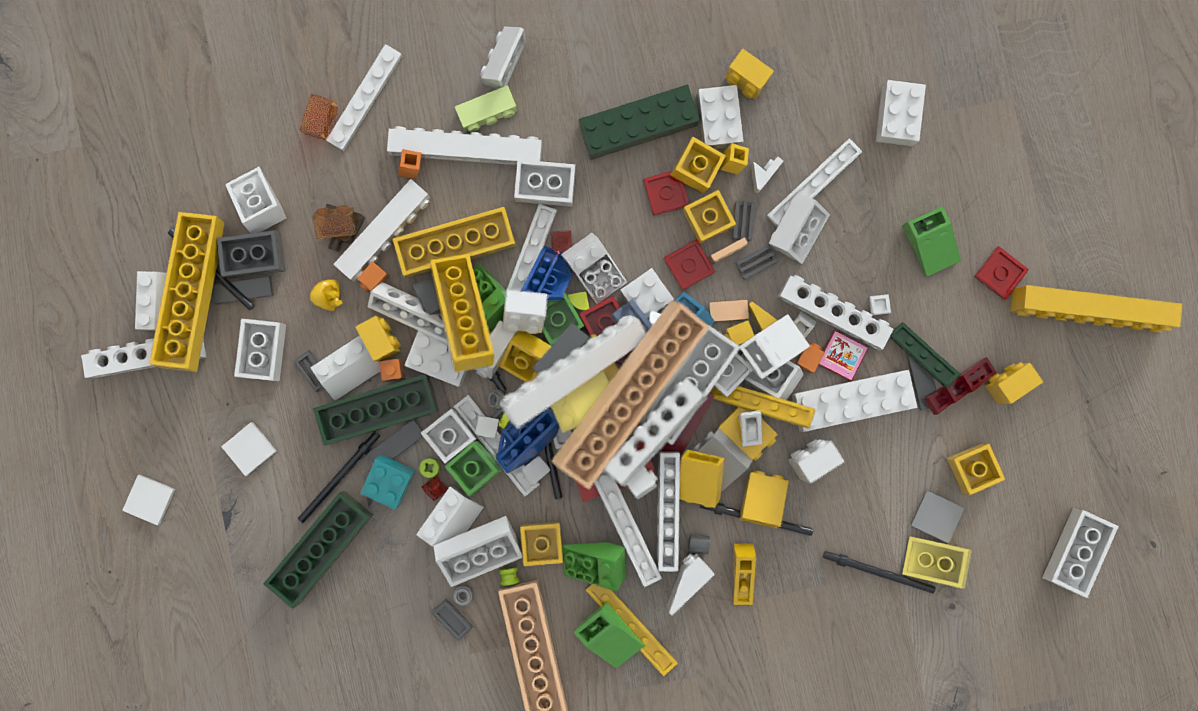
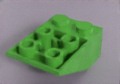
[902,206,961,277]
[473,263,507,333]
[562,542,627,591]
[573,601,645,668]

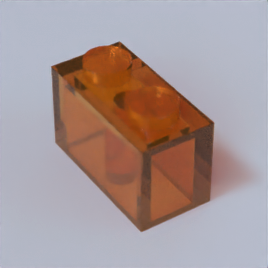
[299,94,338,141]

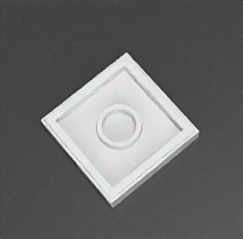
[221,422,277,476]
[122,474,176,525]

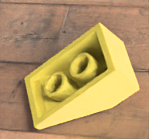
[551,370,610,433]
[902,536,972,588]

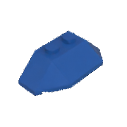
[521,246,573,302]
[496,407,560,473]

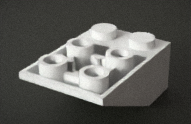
[561,233,628,304]
[740,314,810,379]

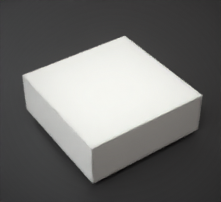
[868,294,891,316]

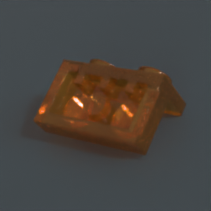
[312,205,356,239]

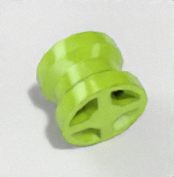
[419,458,441,478]
[498,566,519,586]

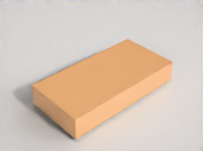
[709,237,748,264]
[709,300,749,322]

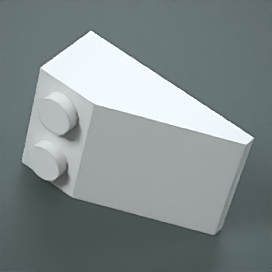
[225,167,287,233]
[714,353,754,397]
[741,353,804,400]
[667,553,715,615]

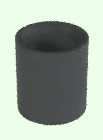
[688,534,710,554]

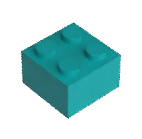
[360,454,416,510]

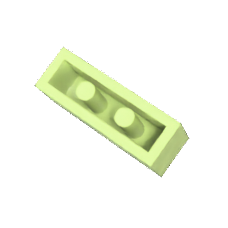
[455,85,518,132]

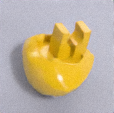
[310,279,343,311]

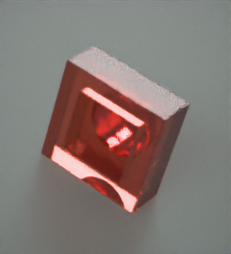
[551,230,572,251]
[422,475,449,501]

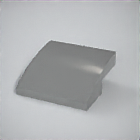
[911,491,965,544]

